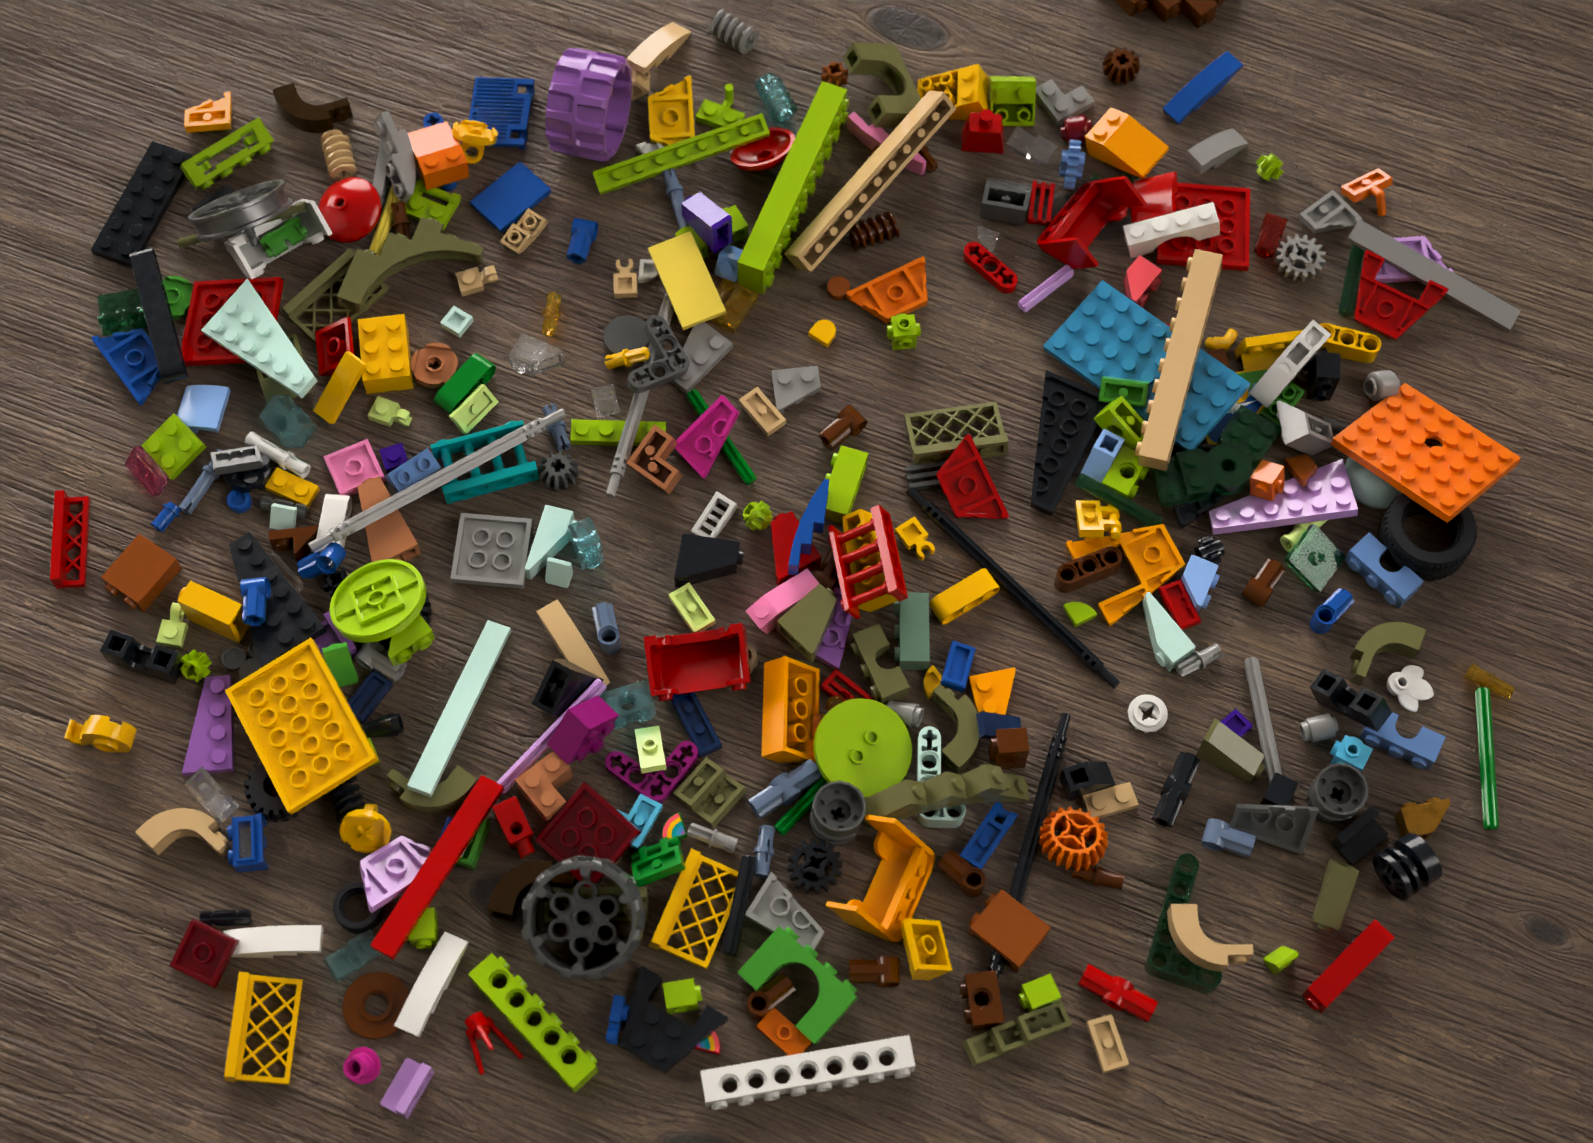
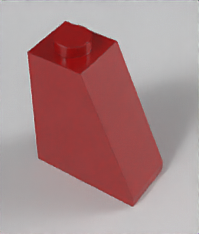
[771,511,821,586]

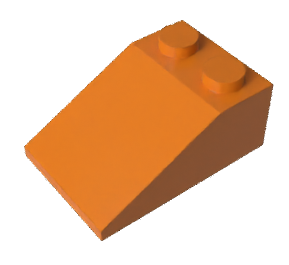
[407,122,469,190]

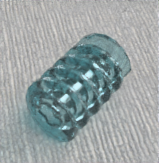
[755,73,798,122]

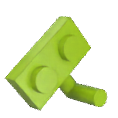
[696,83,745,129]

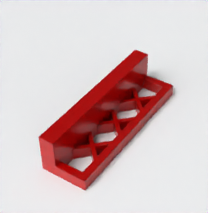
[50,490,90,589]

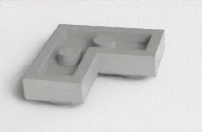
[1036,79,1095,125]

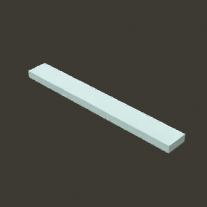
[407,620,511,797]

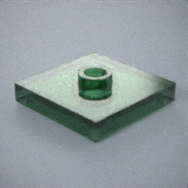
[1284,524,1346,593]

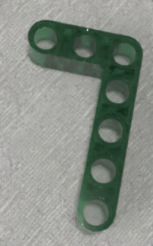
[1145,853,1222,994]

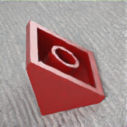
[315,317,354,376]

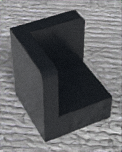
[1260,773,1299,806]

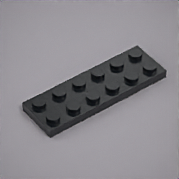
[91,141,194,268]

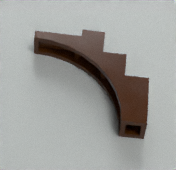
[1114,0,1225,28]

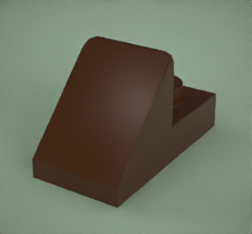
[268,526,318,562]

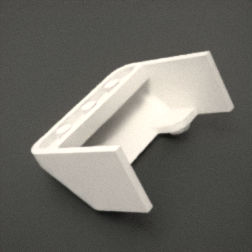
[224,199,333,279]

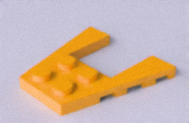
[1065,524,1186,627]

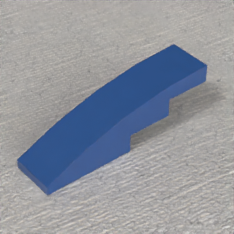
[1162,51,1243,125]
[788,479,829,575]

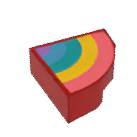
[694,1031,721,1056]

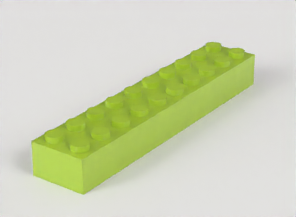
[737,81,849,295]

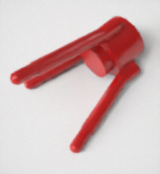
[464,1011,523,1075]

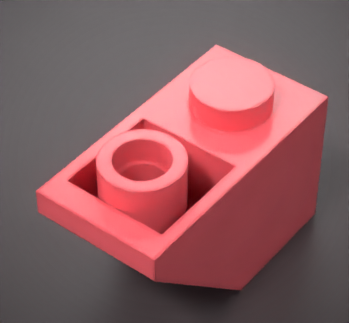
[1123,255,1162,307]

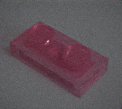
[124,446,170,496]

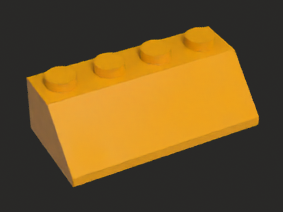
[761,656,820,764]

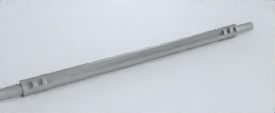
[605,292,674,499]
[308,408,566,552]

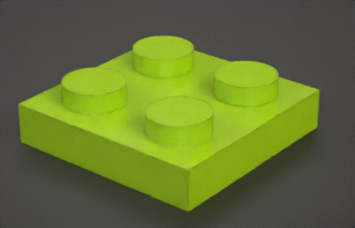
[140,413,207,480]

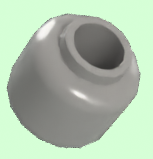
[1363,370,1400,402]

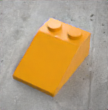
[1085,108,1169,179]

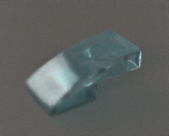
[324,929,381,983]

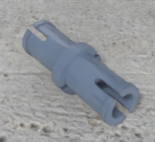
[542,403,571,451]
[753,825,775,879]

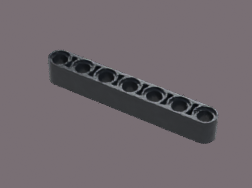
[129,247,188,384]

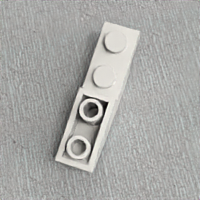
[1249,320,1331,408]

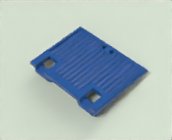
[469,77,535,150]

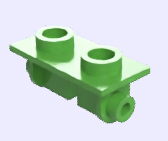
[259,217,309,258]

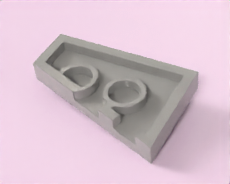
[670,322,733,394]
[745,872,825,951]

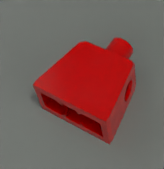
[961,109,1004,154]
[492,796,535,859]

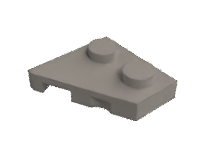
[1298,190,1363,234]
[771,366,821,413]

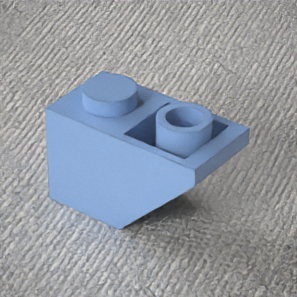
[1079,429,1125,489]
[1181,554,1220,614]

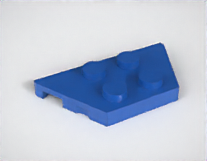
[91,328,161,406]

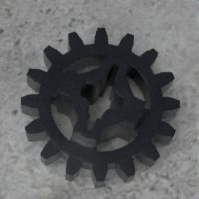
[787,838,843,895]

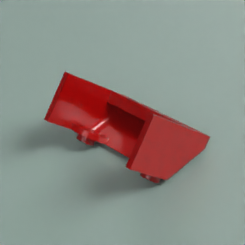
[1037,176,1146,269]

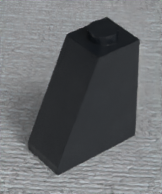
[674,533,744,588]

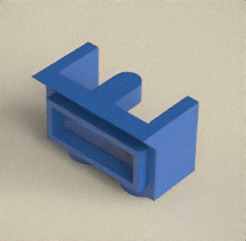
[227,812,268,873]

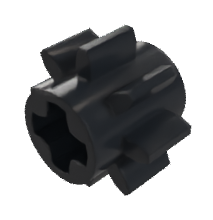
[1195,536,1225,564]
[323,568,347,598]

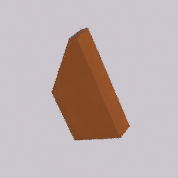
[1285,454,1317,487]

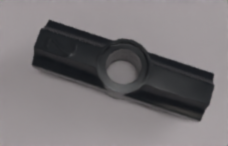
[1152,752,1201,828]

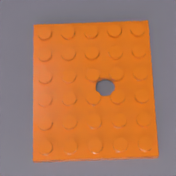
[1331,383,1521,523]

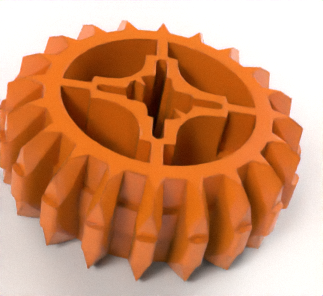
[1039,806,1108,872]

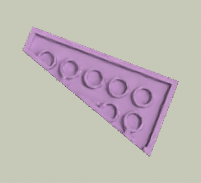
[1209,459,1358,535]

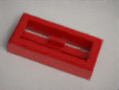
[1027,181,1055,226]
[820,668,874,704]

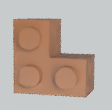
[627,424,682,495]
[515,751,573,825]

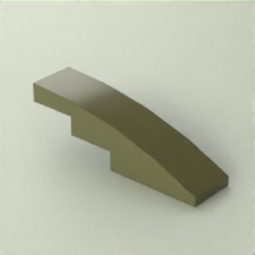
[963,1001,1072,1067]

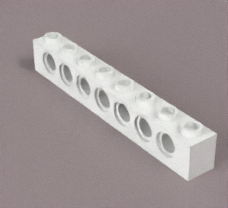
[700,1035,915,1110]

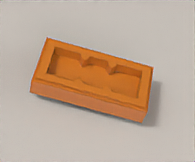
[756,1008,813,1056]

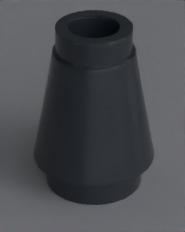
[365,712,404,738]

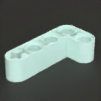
[916,726,966,828]

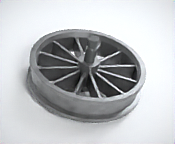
[188,179,293,246]

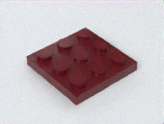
[535,782,641,887]

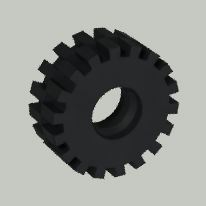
[244,762,307,823]

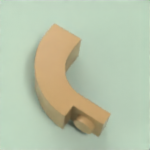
[135,808,230,859]
[1167,904,1254,972]

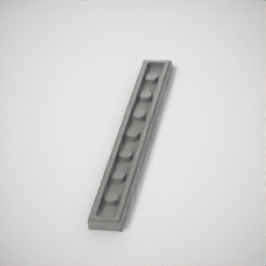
[1347,219,1521,332]

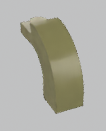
[1349,622,1426,686]
[932,684,979,774]
[386,765,478,815]

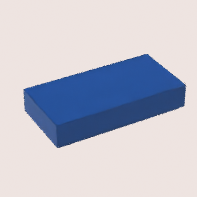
[940,640,976,692]

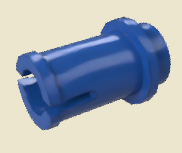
[150,501,181,533]

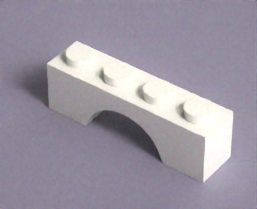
[1123,202,1220,258]

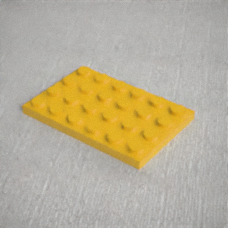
[225,638,379,815]

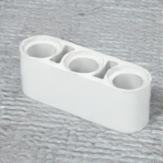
[314,494,352,553]

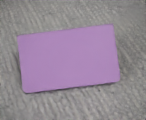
[380,1058,435,1120]

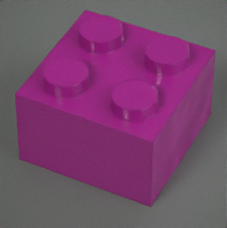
[547,695,619,765]

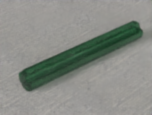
[1338,244,1365,317]
[1076,474,1162,526]

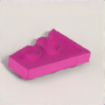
[675,395,740,479]

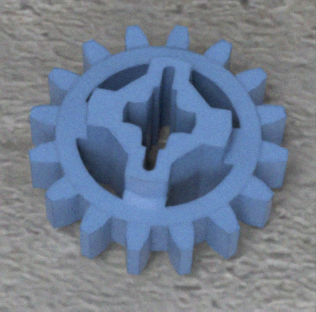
[1059,139,1085,190]

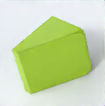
[1263,946,1299,975]

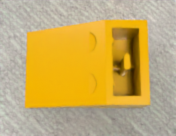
[917,64,989,120]

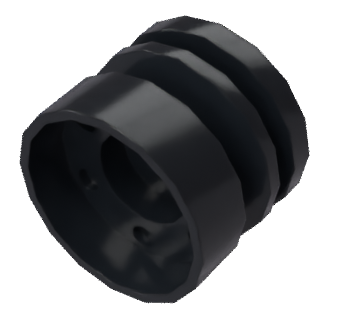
[1372,833,1442,901]

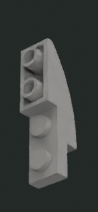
[374,111,416,203]

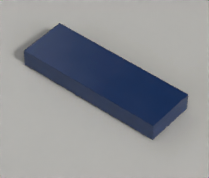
[670,692,722,758]

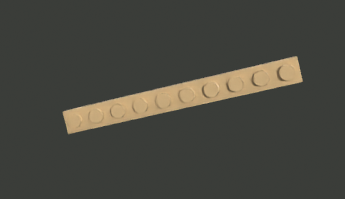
[784,91,956,273]
[1135,249,1223,471]

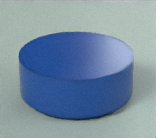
[226,490,252,513]

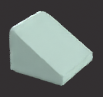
[545,557,573,588]

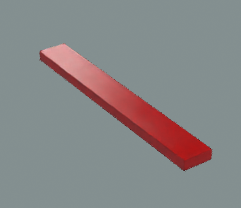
[370,775,504,960]

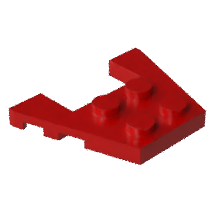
[1354,249,1449,341]

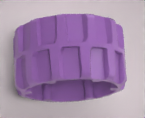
[546,48,632,162]

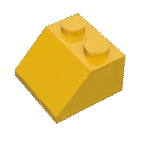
[901,918,952,980]

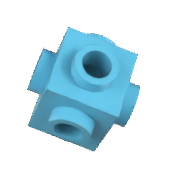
[1330,735,1373,772]

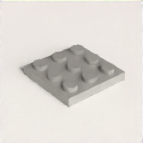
[450,513,533,589]

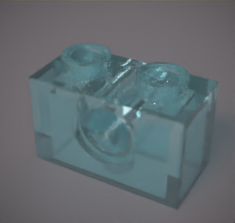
[259,395,318,448]
[568,517,604,570]
[599,680,656,729]

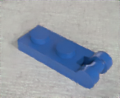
[959,802,1018,870]

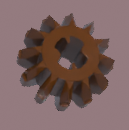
[1102,47,1140,85]

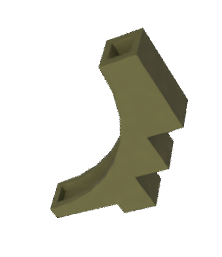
[337,217,483,313]
[865,764,1029,825]

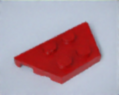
[936,434,1010,519]

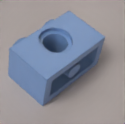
[384,448,441,494]

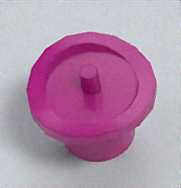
[343,1047,381,1084]

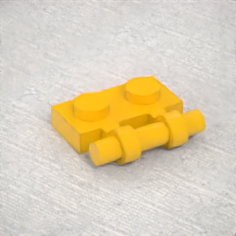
[1075,500,1122,539]

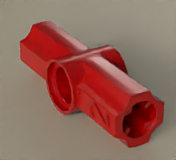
[1078,964,1158,1023]

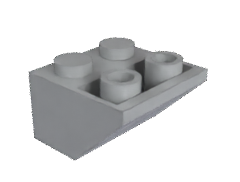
[1276,400,1333,456]

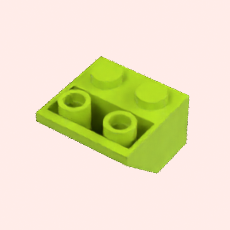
[989,76,1036,126]

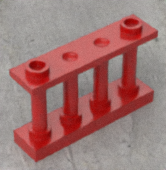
[828,505,908,619]

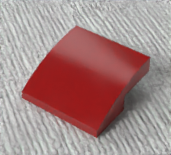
[1131,172,1179,223]

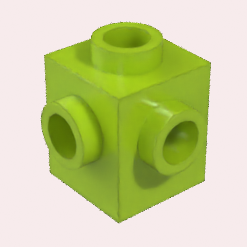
[887,313,921,350]

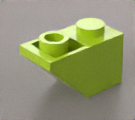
[388,613,435,667]

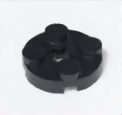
[223,452,272,493]

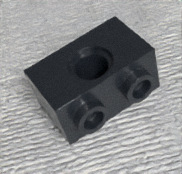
[1307,352,1340,402]

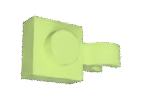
[367,396,412,427]
[156,602,188,649]

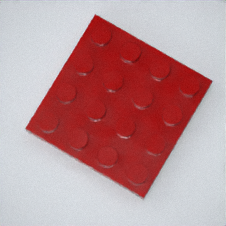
[1156,183,1250,271]
[181,277,284,366]

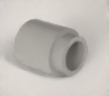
[1299,713,1339,743]

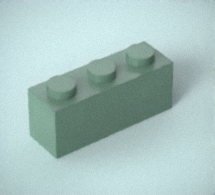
[894,593,930,670]

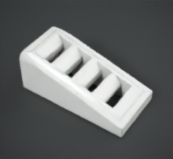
[691,491,738,538]

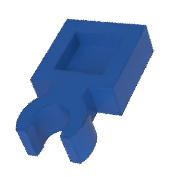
[605,995,629,1045]

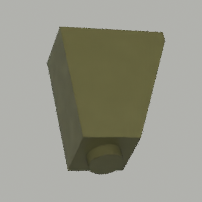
[777,584,837,663]
[1196,719,1265,784]
[1312,858,1359,932]

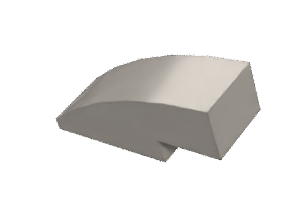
[1184,128,1248,176]

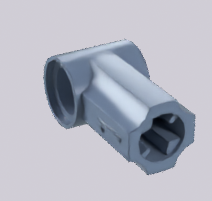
[592,602,621,655]
[1201,818,1256,858]

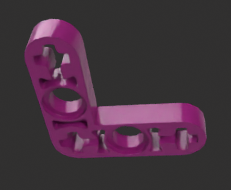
[605,741,698,804]

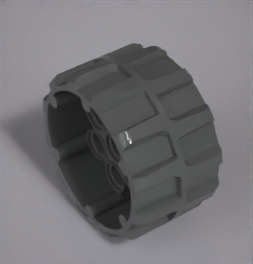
[521,855,647,981]

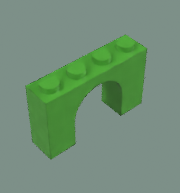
[737,926,858,1045]

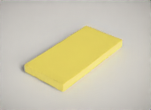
[648,231,726,331]

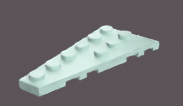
[201,279,317,398]

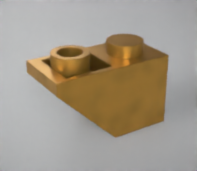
[1395,797,1450,840]

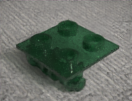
[97,288,148,336]

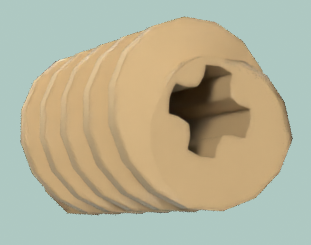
[320,129,357,180]

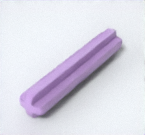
[1018,265,1074,312]

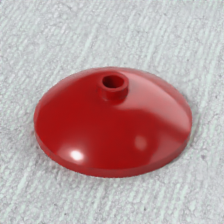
[730,128,795,171]
[318,177,381,243]

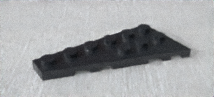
[1030,370,1109,516]
[229,532,326,668]

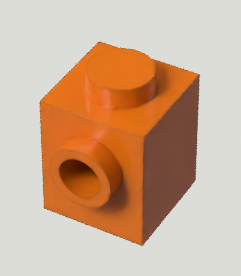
[1250,460,1285,501]

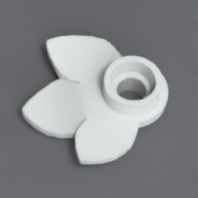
[1386,665,1434,712]

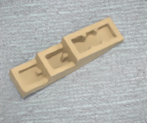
[626,22,691,75]
[536,599,610,685]

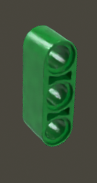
[434,353,496,414]

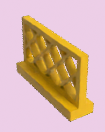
[649,848,739,969]
[224,972,303,1085]

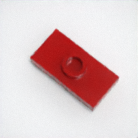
[1158,579,1201,631]

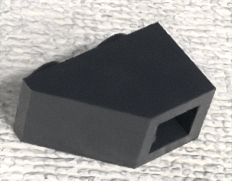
[1059,761,1116,801]

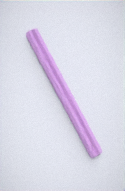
[497,679,607,794]

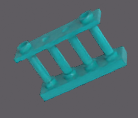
[430,420,539,504]

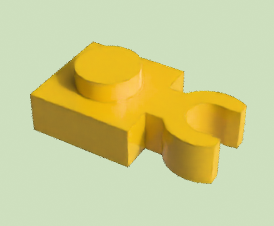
[895,516,935,561]

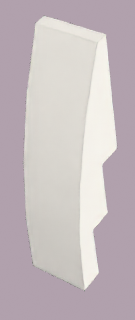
[223,925,323,958]
[394,932,469,1037]

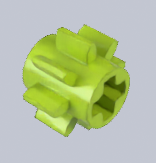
[1256,153,1284,182]
[743,500,773,531]
[179,649,212,682]

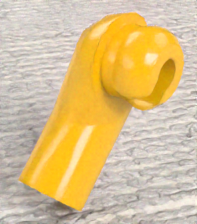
[1205,329,1238,352]

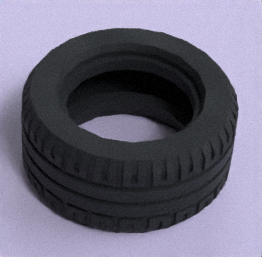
[1378,493,1477,581]

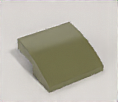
[673,757,747,828]

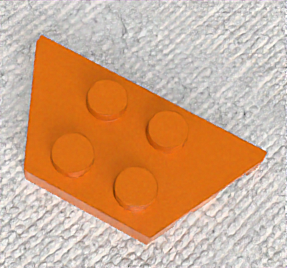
[846,256,928,323]

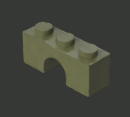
[849,624,910,705]

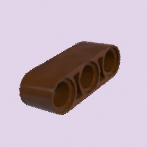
[1054,546,1122,593]

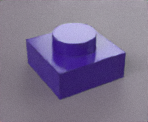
[379,443,408,474]

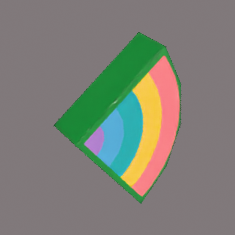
[662,812,687,839]

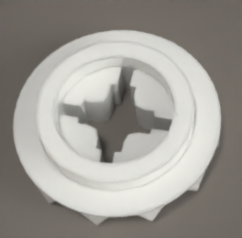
[1128,694,1168,734]

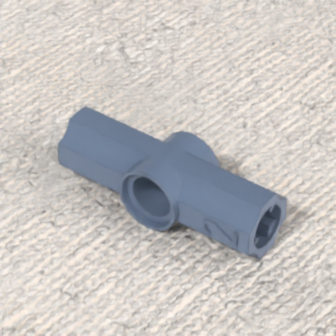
[748,759,822,820]

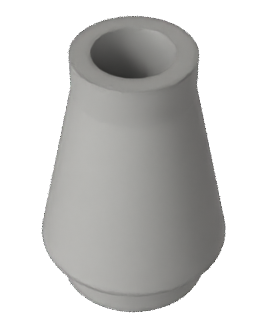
[887,700,924,728]

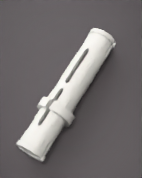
[244,431,311,479]

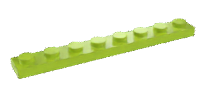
[592,113,770,195]

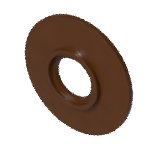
[342,971,409,1039]

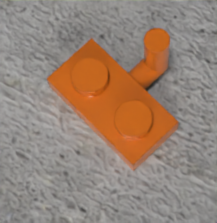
[1341,168,1393,216]

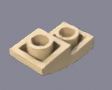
[500,208,548,254]

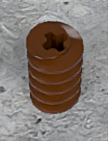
[849,211,900,251]

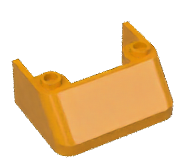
[826,815,935,942]

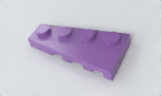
[182,675,234,777]

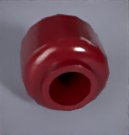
[1060,115,1093,145]

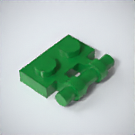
[630,836,685,887]

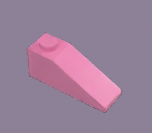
[746,569,820,634]

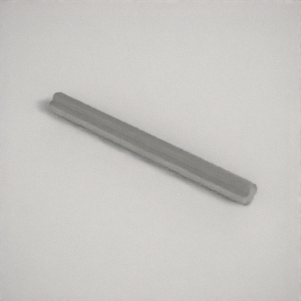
[1244,657,1282,784]

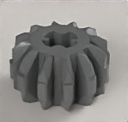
[538,449,579,492]

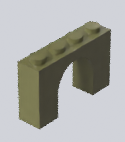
[843,42,921,128]

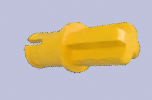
[605,347,650,370]

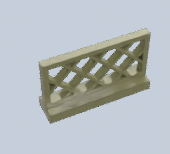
[282,248,389,344]
[904,401,1009,465]

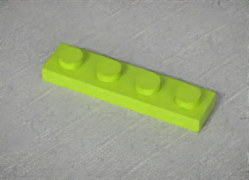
[570,419,666,446]

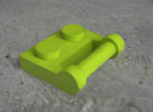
[405,179,461,231]

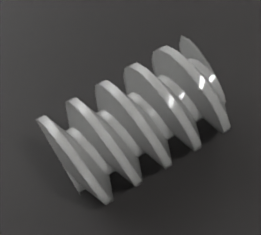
[710,9,759,54]

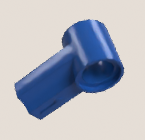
[566,218,598,264]
[297,542,346,580]
[240,577,271,627]
[1309,588,1355,634]

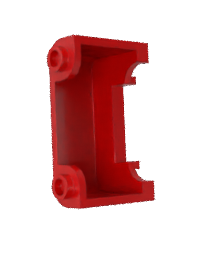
[643,623,751,701]

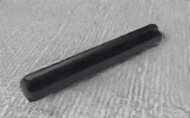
[722,855,757,956]

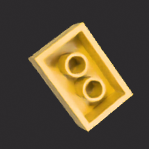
[358,314,414,394]

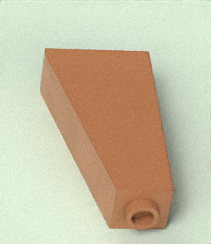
[357,476,421,562]

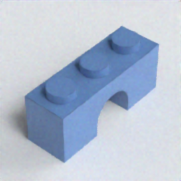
[1345,533,1424,609]
[1359,712,1446,770]

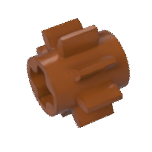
[821,61,848,87]

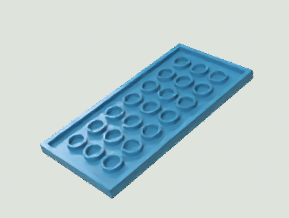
[1043,280,1250,455]

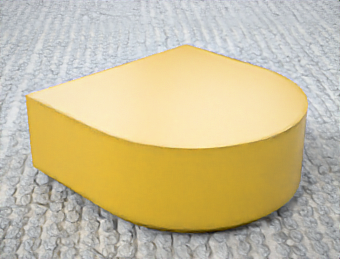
[808,320,836,348]

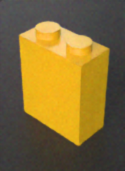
[178,580,250,643]

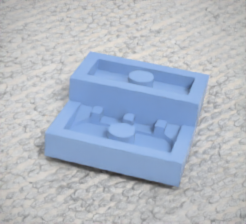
[177,385,231,433]

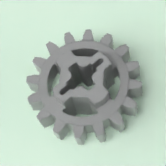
[1275,234,1326,282]

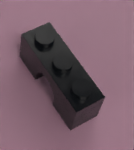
[100,629,184,684]
[1309,669,1392,732]

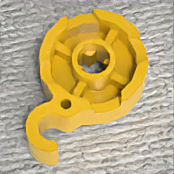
[64,715,137,753]

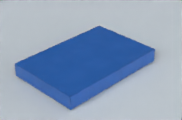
[470,162,551,233]

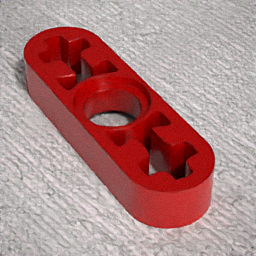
[963,242,1018,294]

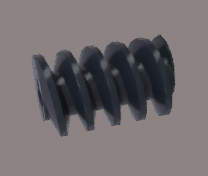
[328,775,365,823]

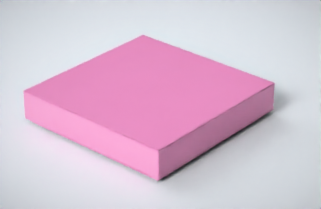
[323,439,386,496]

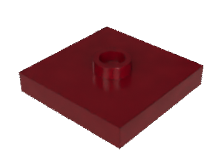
[169,918,239,988]

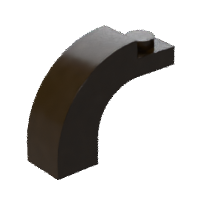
[272,82,353,133]
[487,861,577,922]

